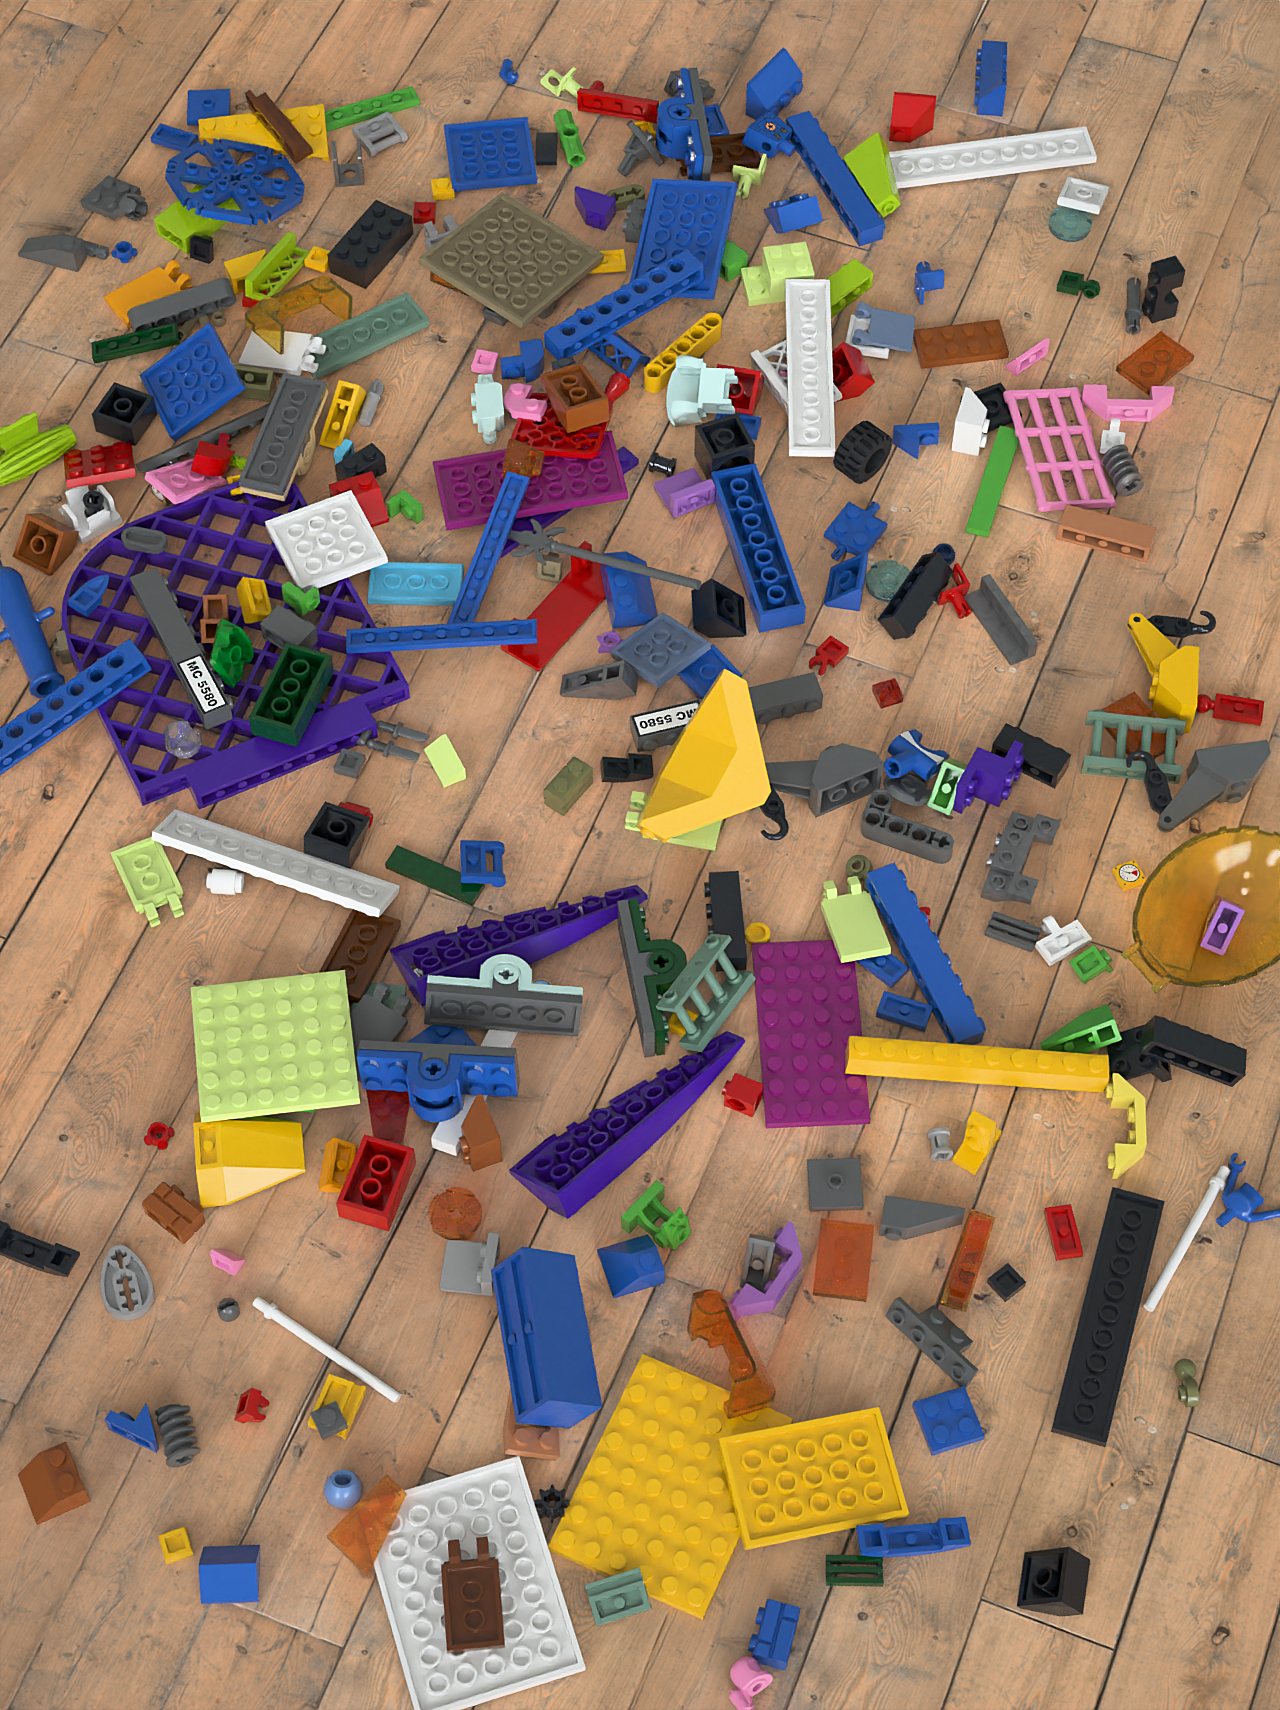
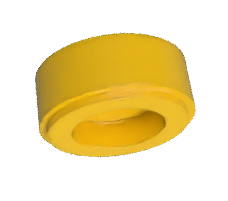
[745,922,770,947]

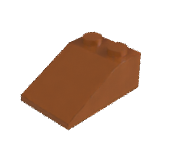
[540,362,610,433]

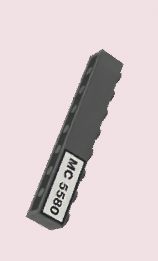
[130,567,234,730]
[630,672,823,752]

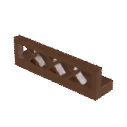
[245,90,313,164]

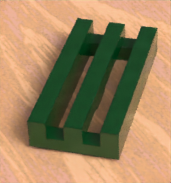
[826,1555,884,1587]

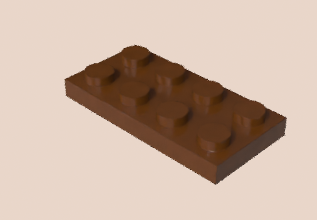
[319,909,401,1003]

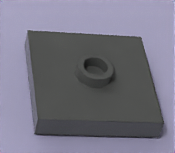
[807,1158,864,1211]

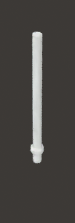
[1143,1166,1230,1312]
[253,1296,402,1403]

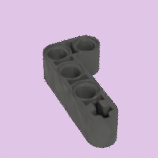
[860,789,954,864]

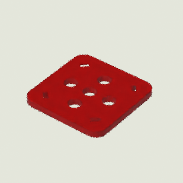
[510,393,613,459]

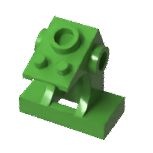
[621,1180,692,1251]

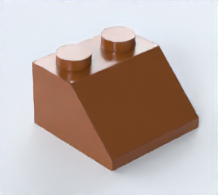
[12,513,79,575]
[459,1094,502,1172]
[18,1442,90,1525]

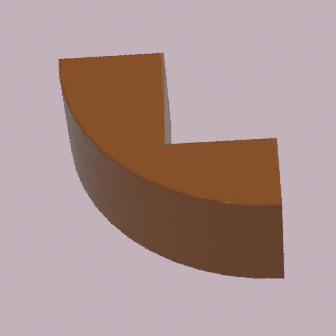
[200,594,229,643]

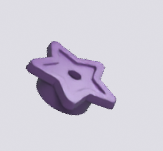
[597,630,624,654]

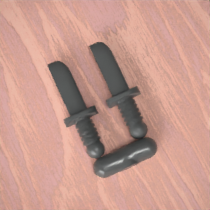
[356,717,429,760]

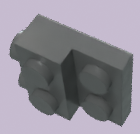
[622,198,648,243]

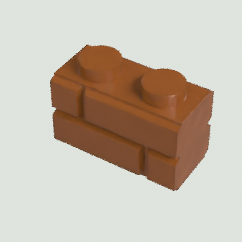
[142,1182,205,1244]

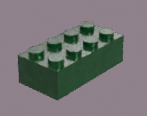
[249,642,334,747]

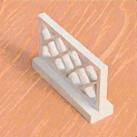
[750,340,842,415]

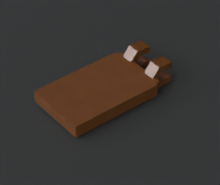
[675,133,761,176]
[441,1536,505,1654]

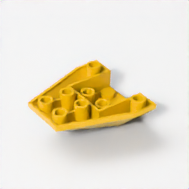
[193,1112,306,1208]

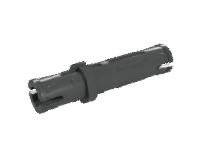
[1124,277,1142,335]

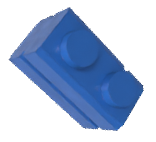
[748,1599,801,1671]

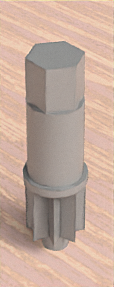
[358,379,384,427]

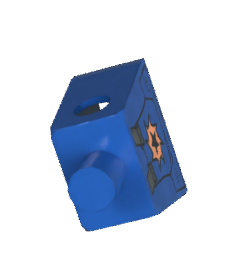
[742,110,797,158]

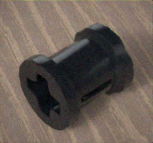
[649,452,677,477]
[83,491,105,518]

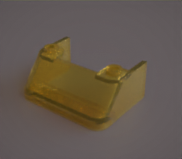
[245,275,353,355]

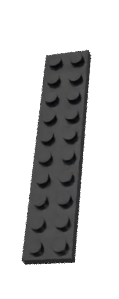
[1051,1187,1165,1447]

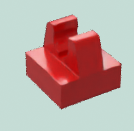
[234,1388,269,1424]

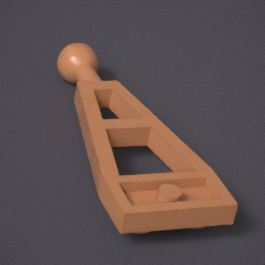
[503,1388,560,1461]

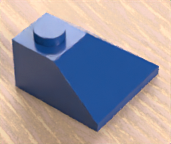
[597,1234,665,1299]

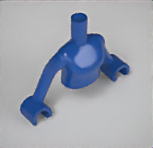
[1216,1153,1280,1227]

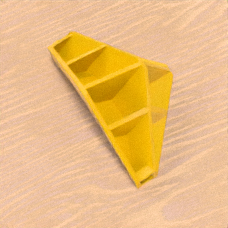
[635,669,771,843]

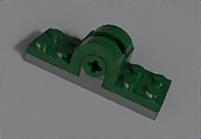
[617,898,687,1058]

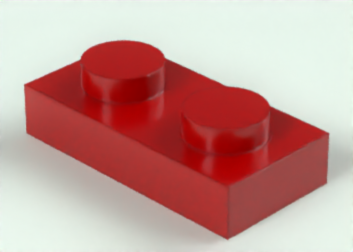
[1044,1204,1083,1261]

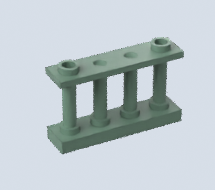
[1081,709,1186,784]
[656,934,756,1052]

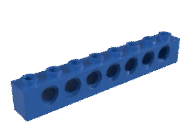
[544,249,704,360]
[0,639,152,775]

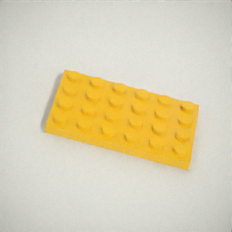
[718,1407,909,1550]

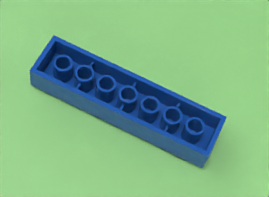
[711,463,806,633]

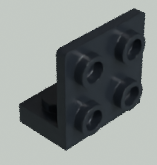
[1107,1024,1172,1082]

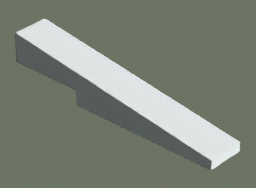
[431,1030,517,1156]

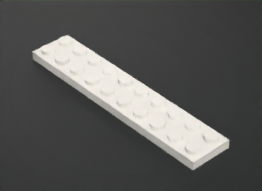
[889,126,1097,189]
[785,279,835,457]
[152,809,400,918]

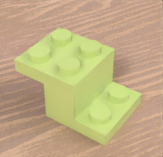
[740,242,815,306]

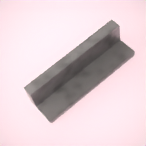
[964,574,1038,665]

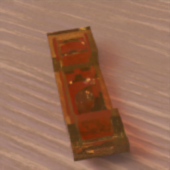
[940,1209,995,1312]

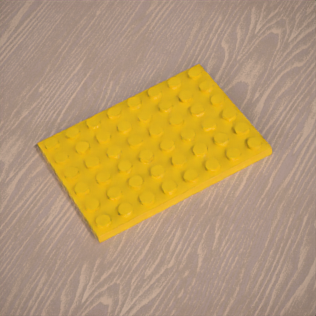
[548,1354,793,1620]

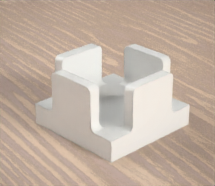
[58,484,123,544]

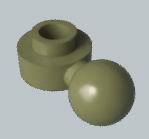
[846,855,873,893]
[1174,1359,1199,1407]

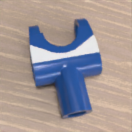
[884,729,950,781]

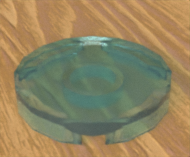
[1049,206,1092,242]
[865,560,910,602]

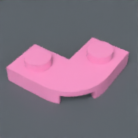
[503,383,547,422]

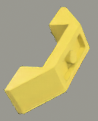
[1105,1073,1147,1179]

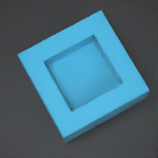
[333,439,355,464]

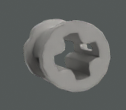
[927,1127,954,1161]

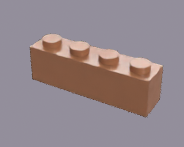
[1057,504,1156,563]

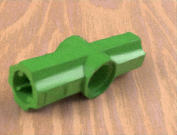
[553,109,586,167]

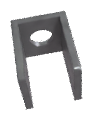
[332,139,364,187]

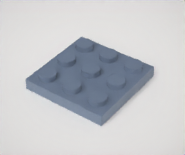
[610,612,711,688]

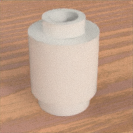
[206,869,244,895]

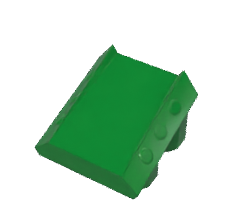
[210,619,254,688]

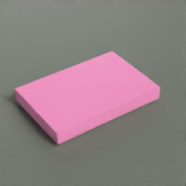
[145,458,228,505]

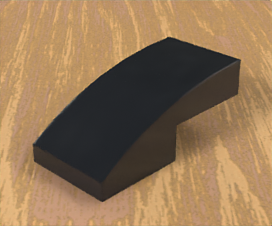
[536,132,557,165]
[600,753,654,782]

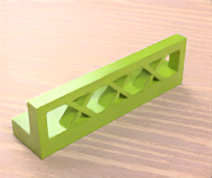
[245,231,310,304]

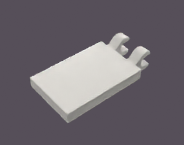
[238,328,326,376]

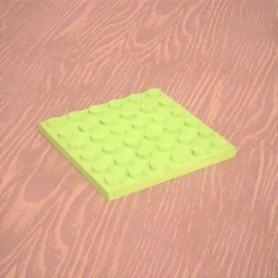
[191,970,360,1123]

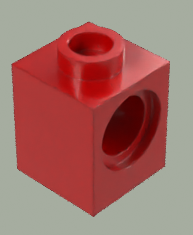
[722,1073,764,1117]

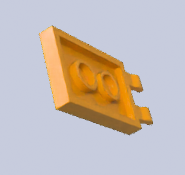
[104,260,193,329]

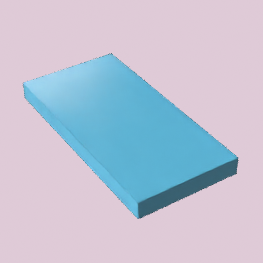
[367,562,464,606]

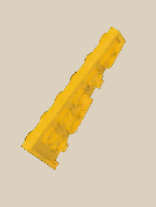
[198,104,330,161]

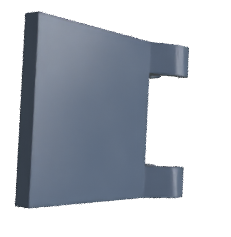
[852,302,915,353]

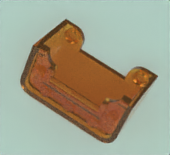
[687,1289,776,1419]

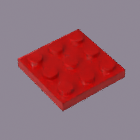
[63,441,136,489]

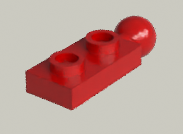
[1196,693,1264,726]

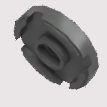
[883,772,931,806]

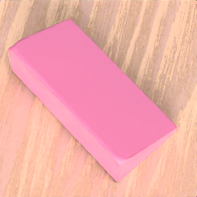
[1005,338,1049,376]

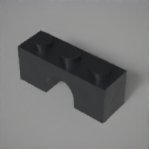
[1142,255,1185,324]

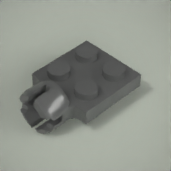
[81,175,148,221]

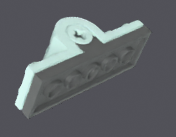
[424,954,583,1037]

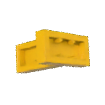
[952,1110,1002,1175]

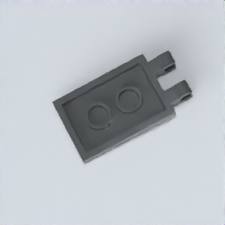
[350,981,413,1083]

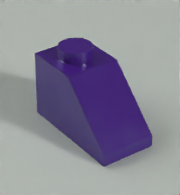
[574,186,616,231]

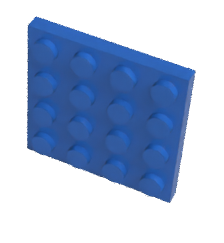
[444,117,537,192]
[140,322,246,441]

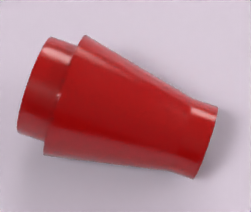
[604,372,631,403]

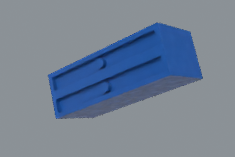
[491,1247,602,1429]

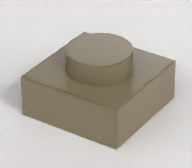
[53,630,72,665]

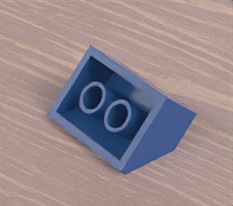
[746,48,803,120]
[600,551,658,628]

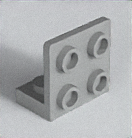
[440,1232,500,1296]

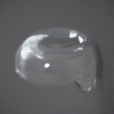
[164,721,202,759]

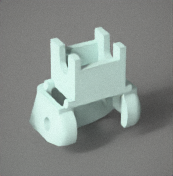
[666,355,738,427]

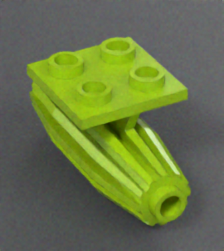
[0,412,77,487]

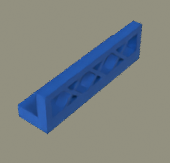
[574,308,651,378]

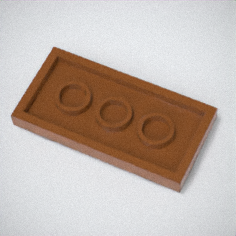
[913,319,1009,369]

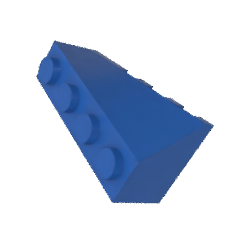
[974,40,1007,116]

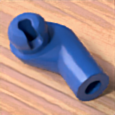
[499,59,519,84]

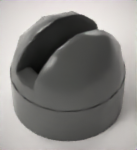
[217,1298,240,1322]

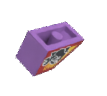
[1200,895,1245,956]

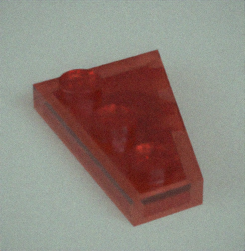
[366,1089,410,1145]

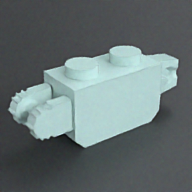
[471,374,505,445]

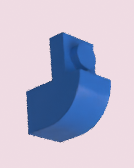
[500,339,544,383]

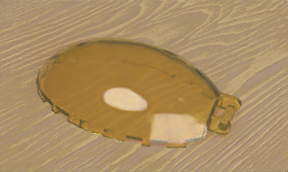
[1121,825,1280,993]

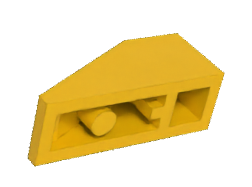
[319,380,366,449]

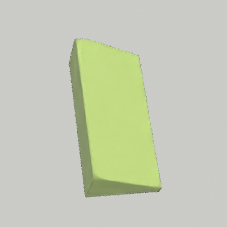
[424,734,466,787]

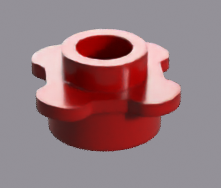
[144,1122,175,1150]

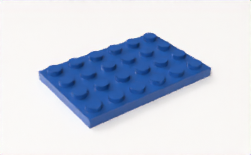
[630,179,738,300]

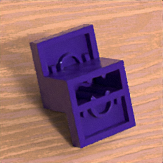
[953,740,1025,814]

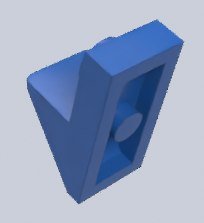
[892,422,940,459]
[105,1404,159,1453]

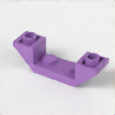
[730,1221,802,1318]

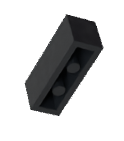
[991,723,1071,789]

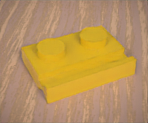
[307,1374,367,1440]

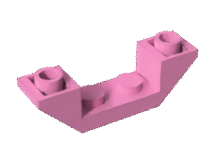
[1081,384,1174,422]

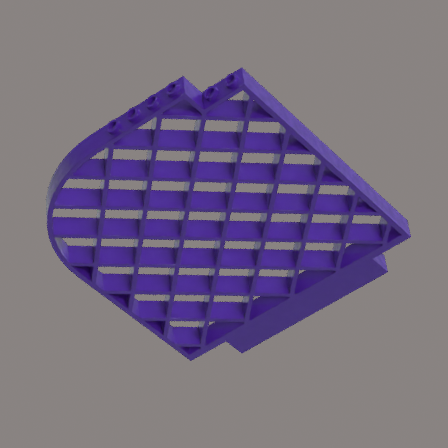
[61,481,410,810]

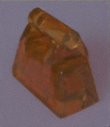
[503,439,545,481]

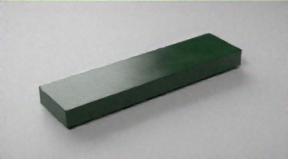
[91,322,180,364]
[385,845,485,906]

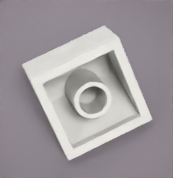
[952,387,990,456]

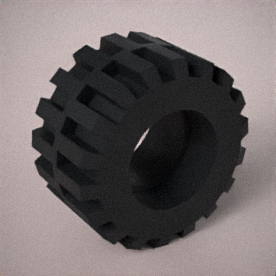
[833,420,892,484]

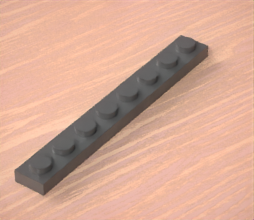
[135,402,271,473]

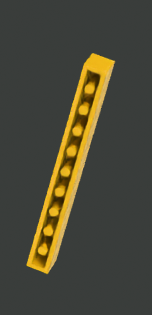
[845,1036,1109,1093]

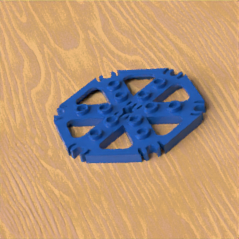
[165,138,305,225]

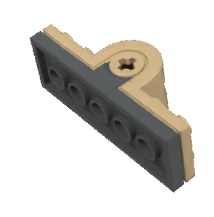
[239,373,329,501]

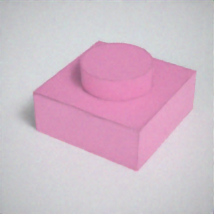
[471,349,499,375]

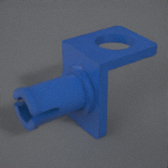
[914,261,944,305]

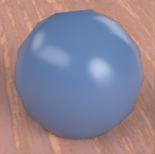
[324,1470,363,1509]

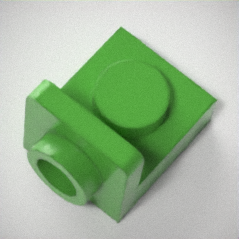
[387,489,424,524]
[282,580,320,616]
[1069,945,1113,984]

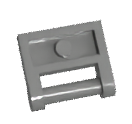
[352,112,408,158]

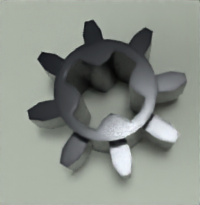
[535,1485,570,1523]

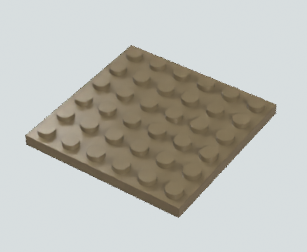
[419,192,604,329]

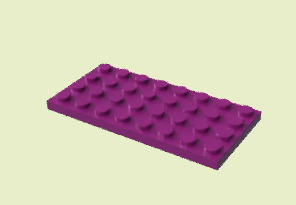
[433,430,629,531]
[752,940,871,1128]

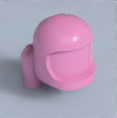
[729,1656,773,1710]

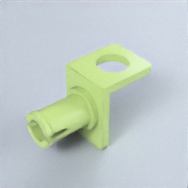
[540,67,584,98]
[732,153,767,198]

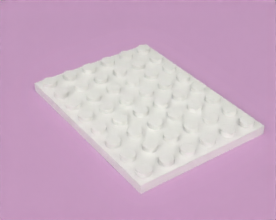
[357,1456,585,1710]

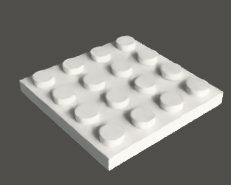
[265,490,388,593]

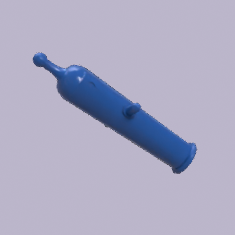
[0,554,65,698]

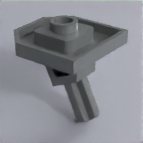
[617,120,664,176]

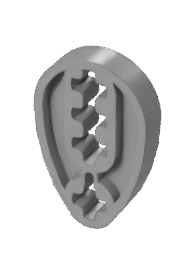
[100,1245,155,1321]

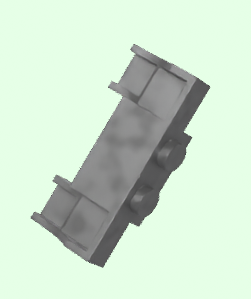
[981,811,1061,905]

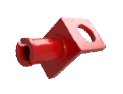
[937,563,972,619]

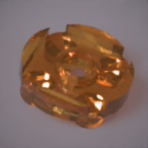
[428,1187,482,1240]

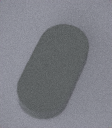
[121,526,168,554]

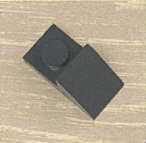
[739,1233,776,1292]

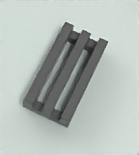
[985,911,1041,952]

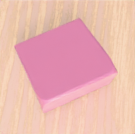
[210,1248,245,1276]

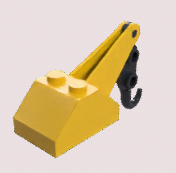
[1127,610,1216,733]

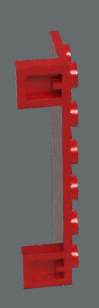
[501,541,606,672]

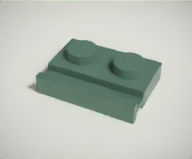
[585,1567,652,1626]

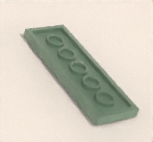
[308,292,430,380]

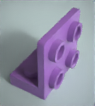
[654,468,715,518]

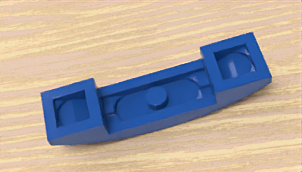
[855,1517,971,1557]

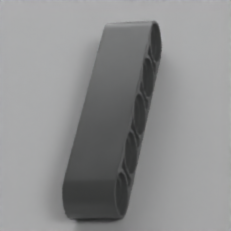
[127,278,237,332]

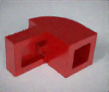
[190,432,235,477]

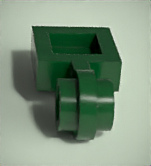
[1056,270,1100,298]

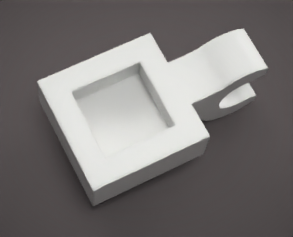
[1099,418,1125,454]

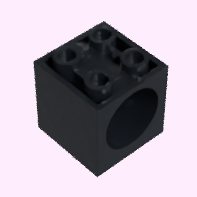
[694,413,755,480]

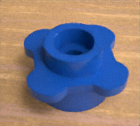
[111,241,138,263]

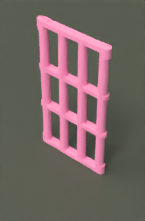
[1003,387,1116,512]

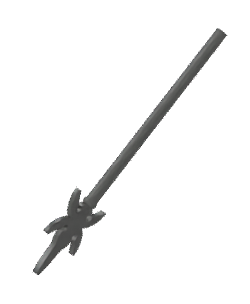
[508,519,701,590]

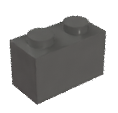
[260,605,318,650]

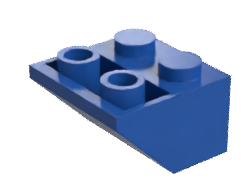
[763,193,823,234]

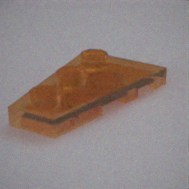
[326,1474,407,1577]

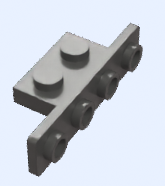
[885,1297,978,1388]

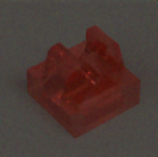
[872,678,904,709]

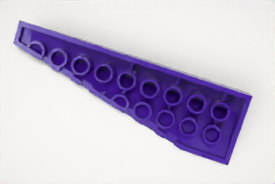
[390,885,648,1007]
[509,1031,745,1219]

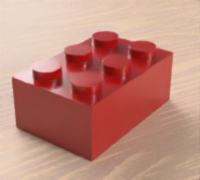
[336,1134,416,1231]

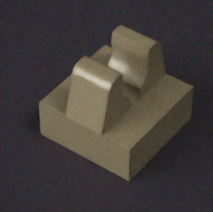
[536,552,563,583]

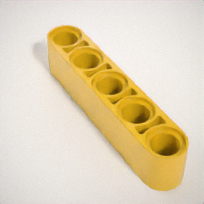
[644,313,722,393]

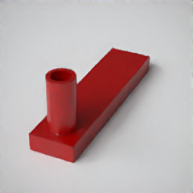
[577,80,659,124]

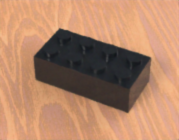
[327,200,414,289]

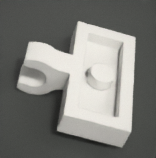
[1035,915,1092,966]

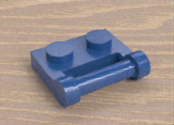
[460,840,506,887]

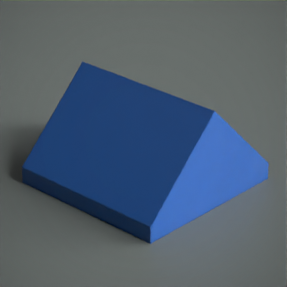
[824,552,868,611]
[199,1545,261,1604]

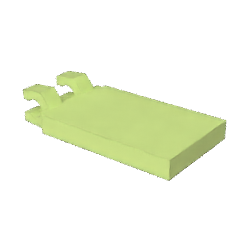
[625,791,722,851]
[110,837,184,928]
[821,876,891,963]

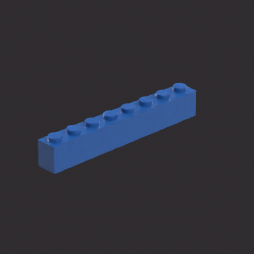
[786,111,885,247]
[865,862,986,1045]

